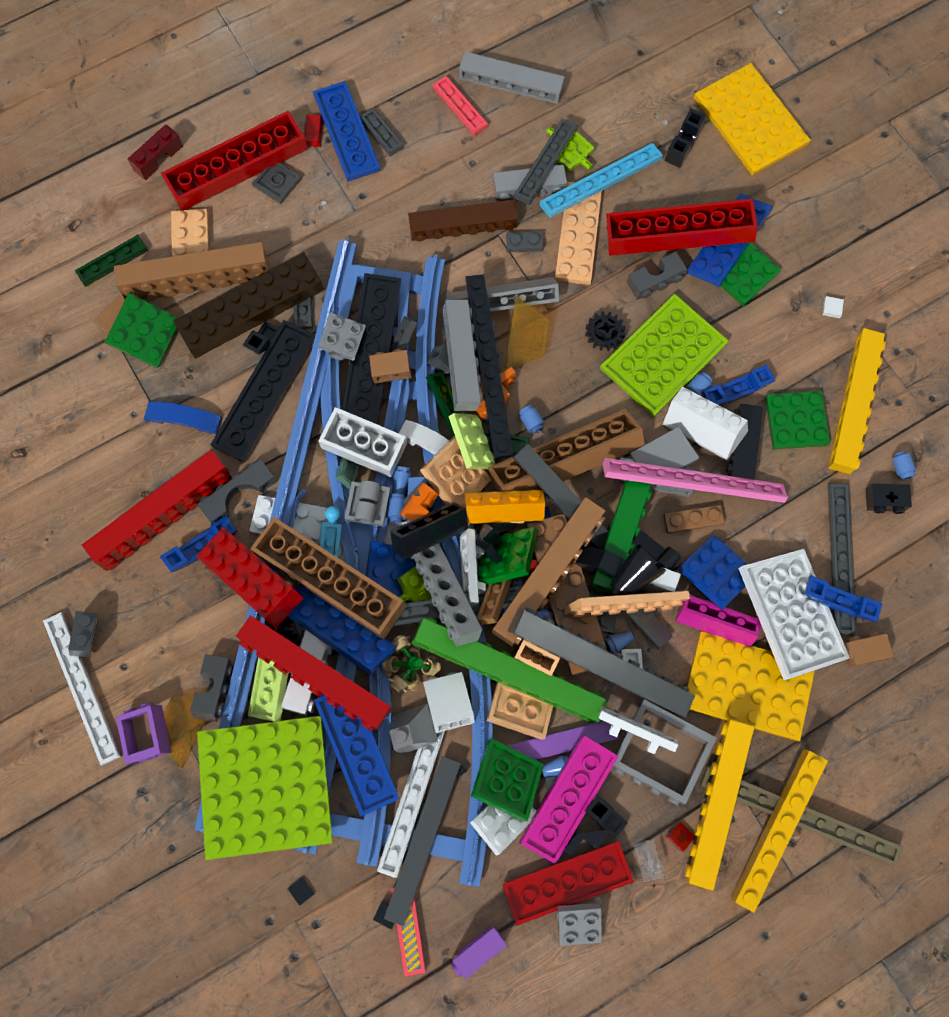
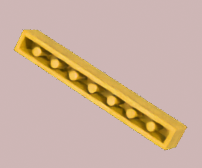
[828,328,886,475]
[684,719,754,891]
[731,749,828,913]

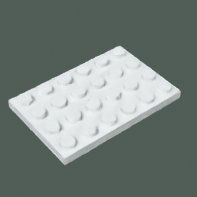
[738,549,850,681]

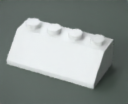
[663,387,748,460]

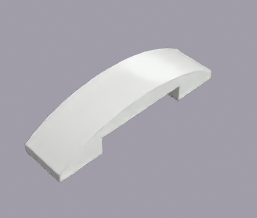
[399,420,449,455]

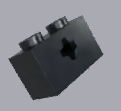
[865,484,912,514]

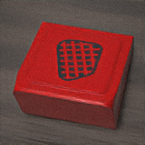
[666,822,695,852]

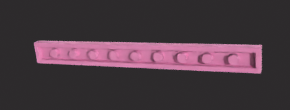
[602,458,788,503]

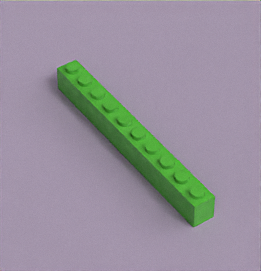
[411,618,607,724]

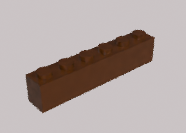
[408,200,518,241]

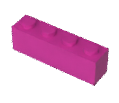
[676,595,761,647]

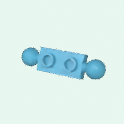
[318,506,342,558]

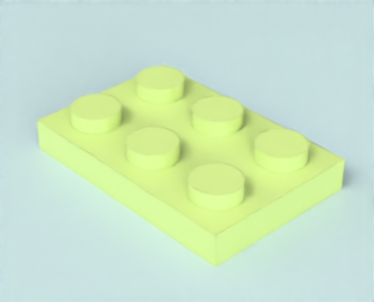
[449,413,495,469]
[248,658,288,722]

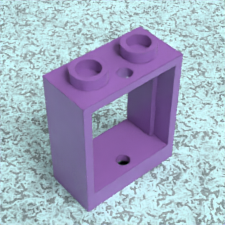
[116,702,172,765]
[452,924,507,980]

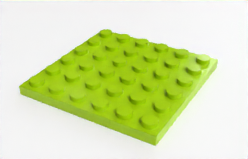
[197,716,333,860]

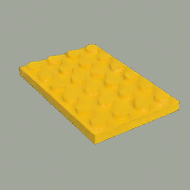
[694,63,811,176]
[687,631,815,742]

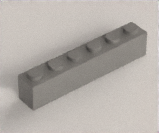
[459,51,565,104]
[446,277,559,312]
[443,300,483,411]

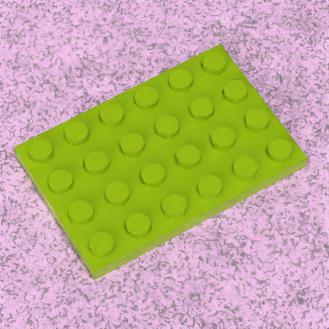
[599,294,729,417]

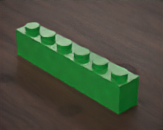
[590,480,652,595]

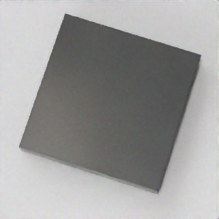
[252,163,302,204]

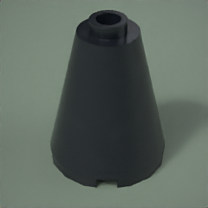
[611,543,666,596]

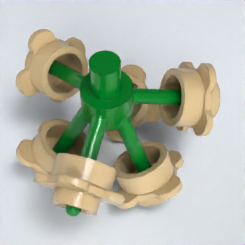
[381,635,441,693]

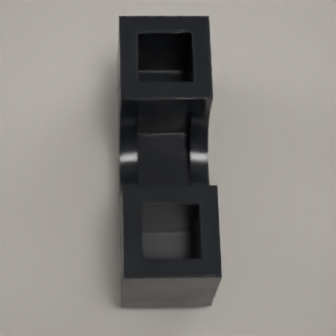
[665,108,707,168]

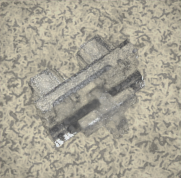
[633,839,664,883]

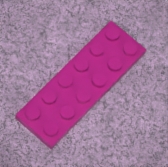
[519,734,619,864]

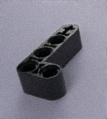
[607,524,681,570]

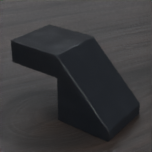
[243,321,279,355]
[476,523,503,564]
[574,546,624,578]
[585,795,628,839]
[564,830,609,856]

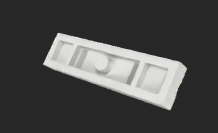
[460,528,486,608]
[598,706,678,754]

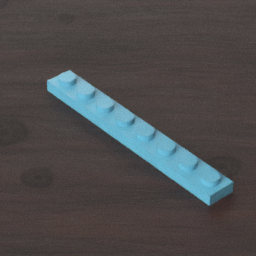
[539,143,663,218]

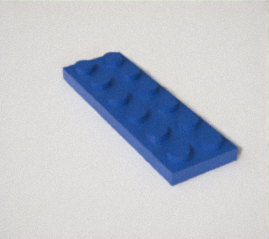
[313,81,381,182]
[687,193,772,287]
[287,584,396,675]
[314,696,400,816]

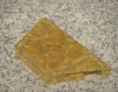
[505,297,549,369]
[164,695,206,768]

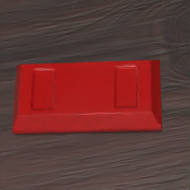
[304,114,323,147]

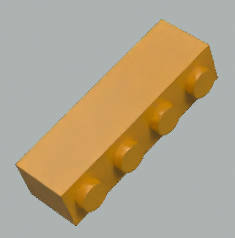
[465,490,545,524]

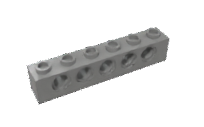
[411,543,482,647]

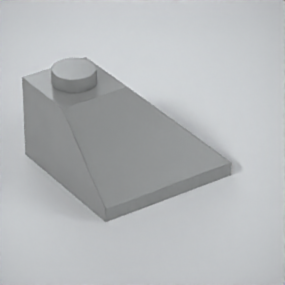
[389,704,438,755]

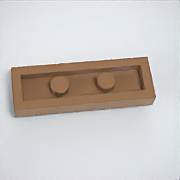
[663,505,724,534]

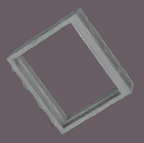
[612,699,717,806]

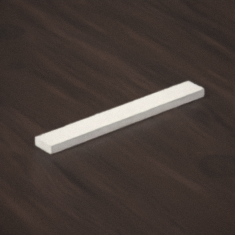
[43,612,122,766]
[377,731,445,878]

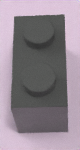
[68,611,98,658]

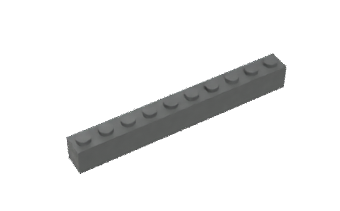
[508,607,695,718]

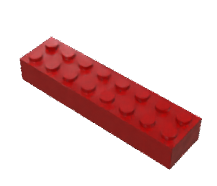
[161,111,308,211]
[606,199,758,256]
[82,450,232,571]
[236,615,392,732]

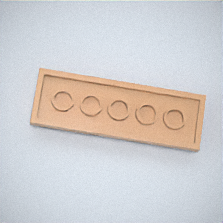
[555,182,602,285]
[564,591,690,617]

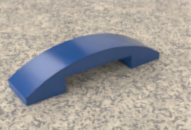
[702,365,775,406]
[144,402,222,434]
[160,516,237,573]
[804,575,883,622]

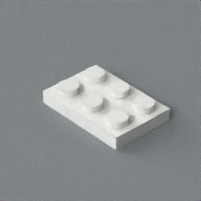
[470,805,537,856]

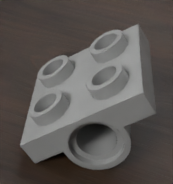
[318,312,366,361]
[344,481,391,527]
[557,903,602,946]

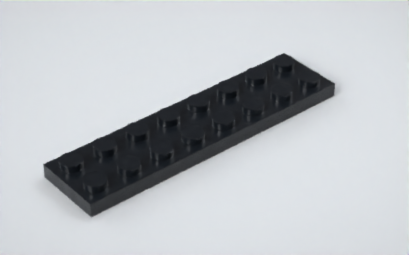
[342,273,402,425]
[210,320,315,463]

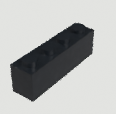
[726,403,763,480]
[390,502,468,559]

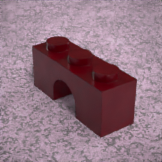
[127,124,183,181]

